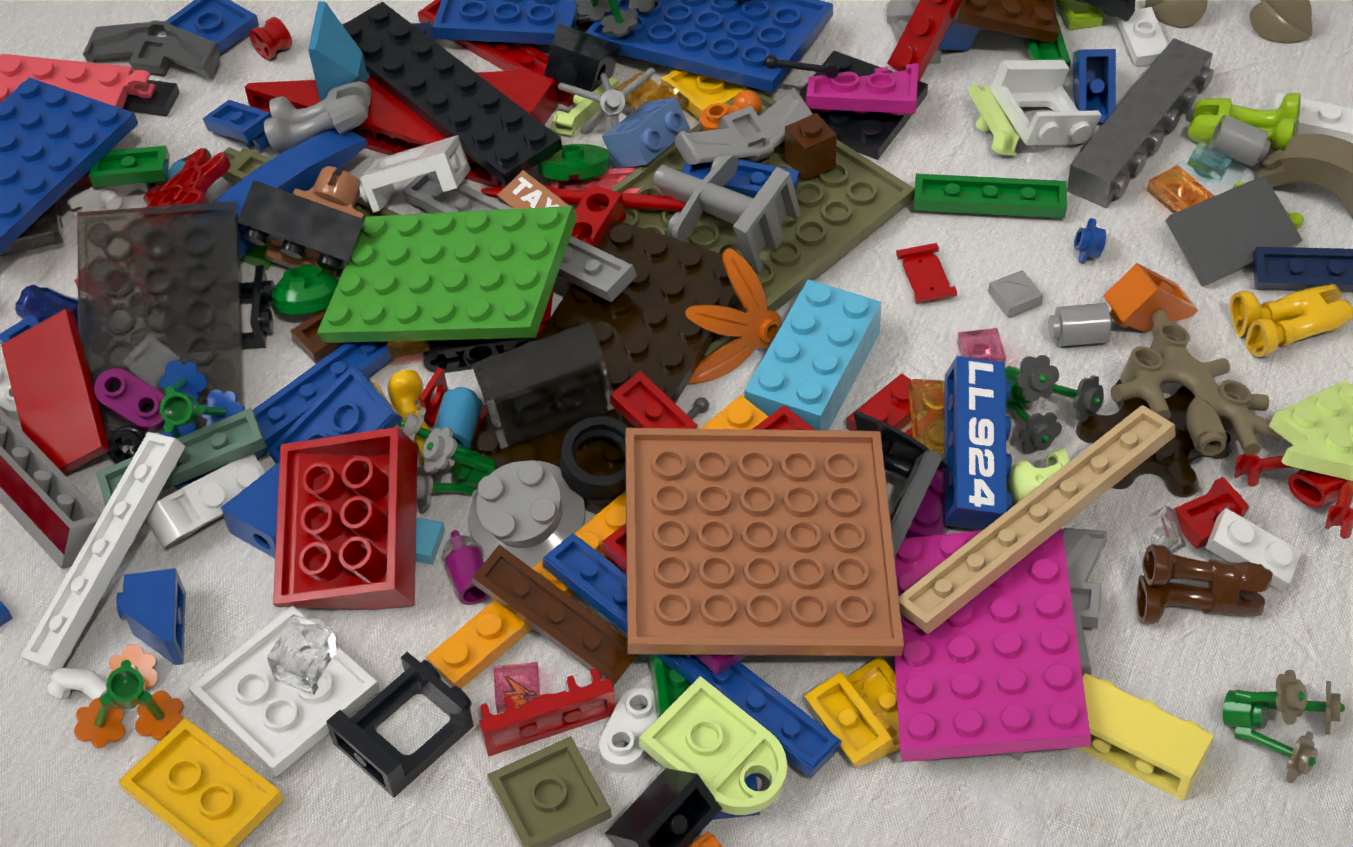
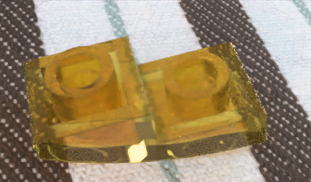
[615,71,690,111]

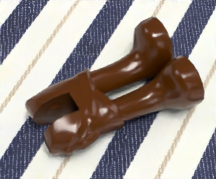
[1136,544,1273,624]

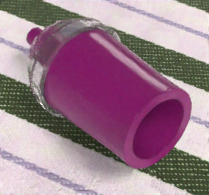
[441,530,489,605]

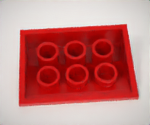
[273,427,418,610]

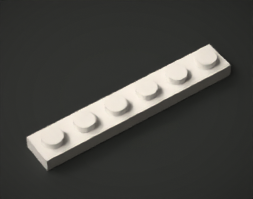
[20,432,186,671]

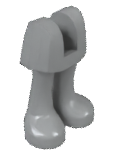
[264,81,372,154]

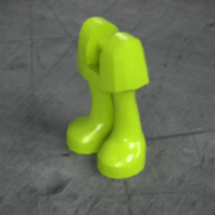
[1188,93,1301,151]

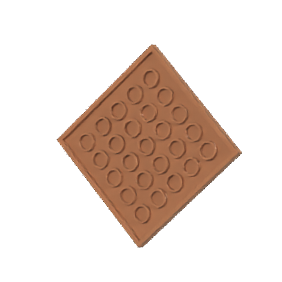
[625,428,904,656]

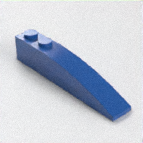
[159,128,368,285]

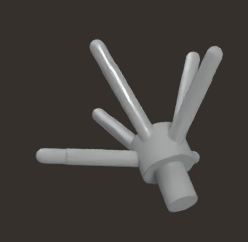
[558,68,655,134]

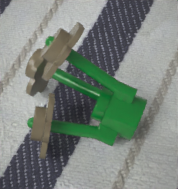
[1223,670,1345,783]

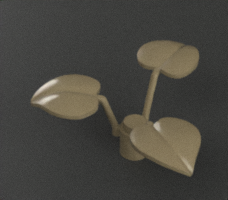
[1145,0,1313,43]

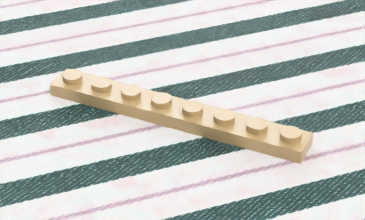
[899,405,1175,634]

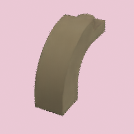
[1254,134,1353,219]

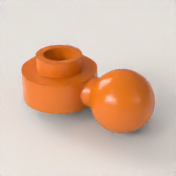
[700,90,762,131]

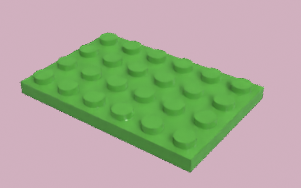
[317,206,578,343]

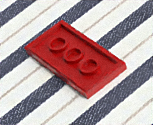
[1,309,110,474]

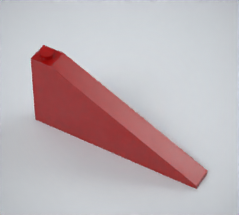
[244,70,558,187]

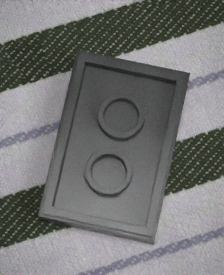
[1165,175,1303,287]

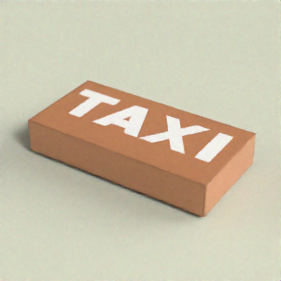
[497,170,575,210]

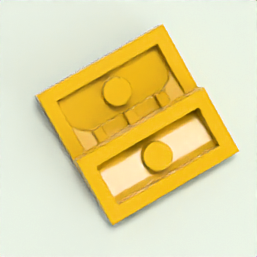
[804,656,900,767]

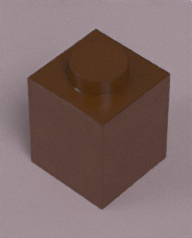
[785,113,837,181]

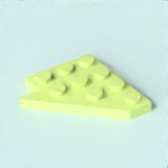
[1268,380,1353,481]

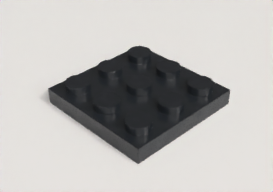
[799,50,928,160]

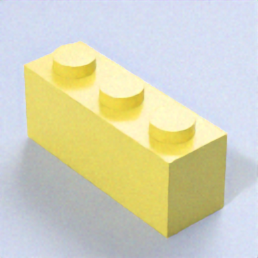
[1077,673,1214,801]

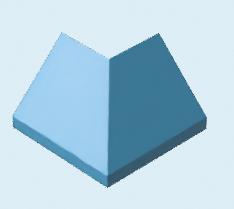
[308,1,368,101]

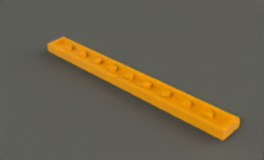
[426,395,769,689]

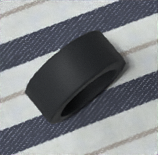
[560,416,630,501]

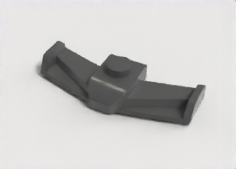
[83,20,220,79]

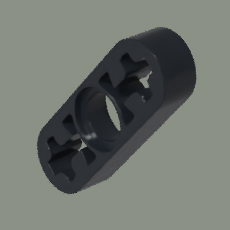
[423,337,537,373]

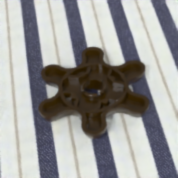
[1076,379,1233,497]

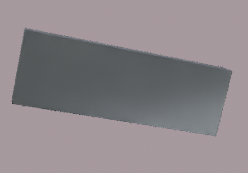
[890,450,943,559]

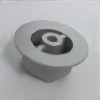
[469,460,586,568]

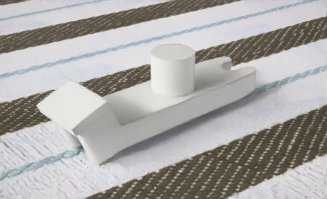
[67,183,151,219]

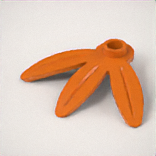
[685,248,782,384]

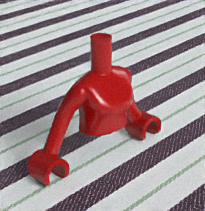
[1234,454,1353,539]

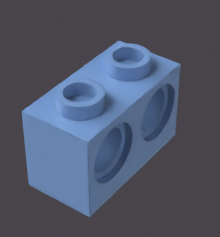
[602,97,690,168]

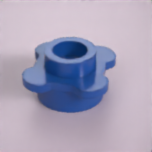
[1074,218,1106,264]

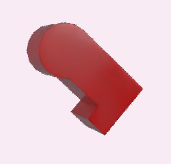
[571,184,626,247]

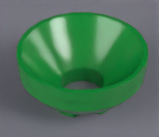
[272,264,339,315]

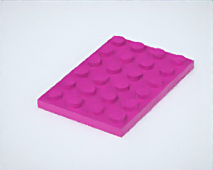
[895,528,1091,762]

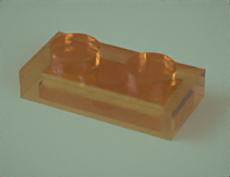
[1147,165,1214,214]

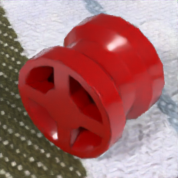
[249,17,292,60]

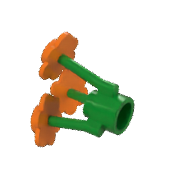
[74,644,184,748]

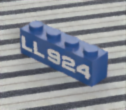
[944,356,1012,530]

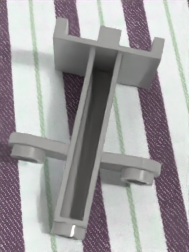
[653,154,802,273]

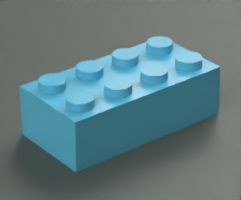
[744,279,882,430]

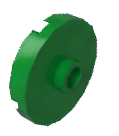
[537,144,610,181]

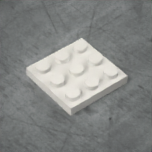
[189,605,380,777]

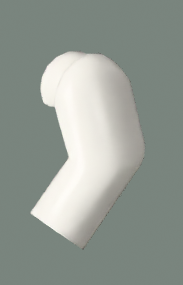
[47,668,107,700]

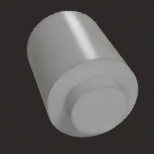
[1209,115,1271,166]
[1048,303,1111,346]

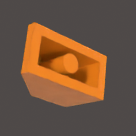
[1103,263,1198,333]

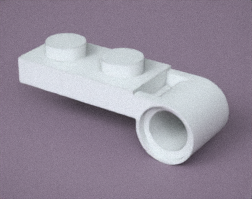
[146,453,265,549]

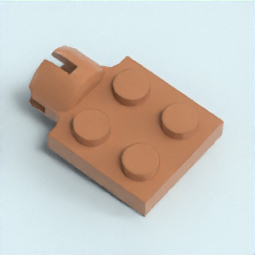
[264,166,366,280]

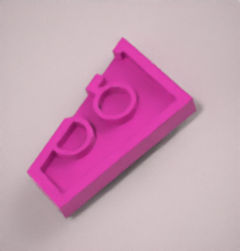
[806,63,919,115]

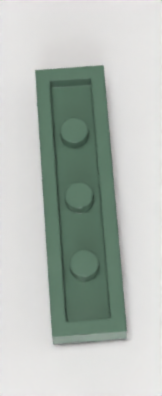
[96,408,267,505]

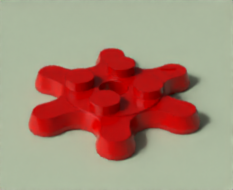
[120,148,231,251]

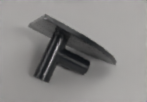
[854,411,947,479]

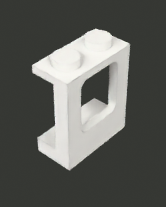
[990,60,1102,145]
[359,135,471,213]

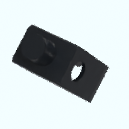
[544,23,621,92]

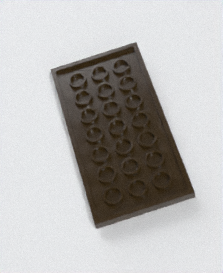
[469,219,752,514]

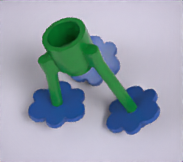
[159,360,245,439]

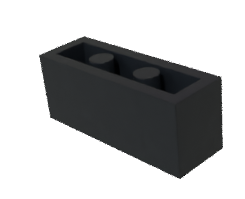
[237,180,365,272]

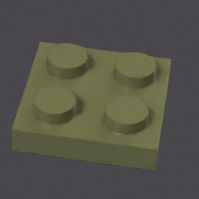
[487,736,612,847]

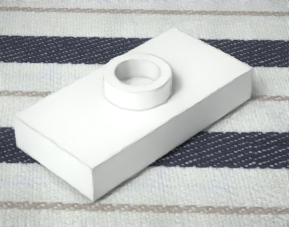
[1116,7,1168,66]

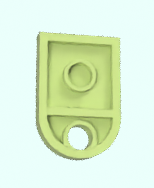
[639,676,787,815]

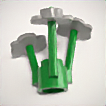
[400,407,495,512]

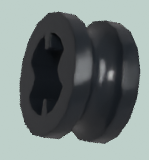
[107,425,145,463]

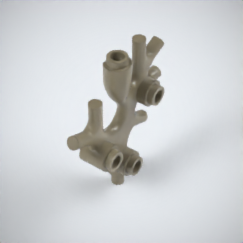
[1111,310,1282,456]

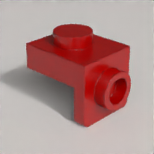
[1170,477,1249,549]

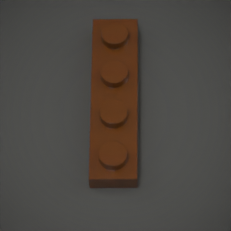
[471,544,638,688]

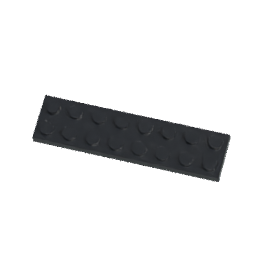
[342,2,562,185]

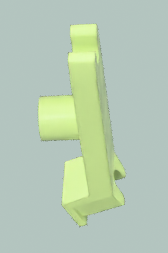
[552,77,619,137]
[968,83,1020,156]

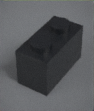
[604,768,722,847]

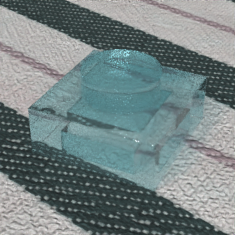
[1187,141,1233,181]

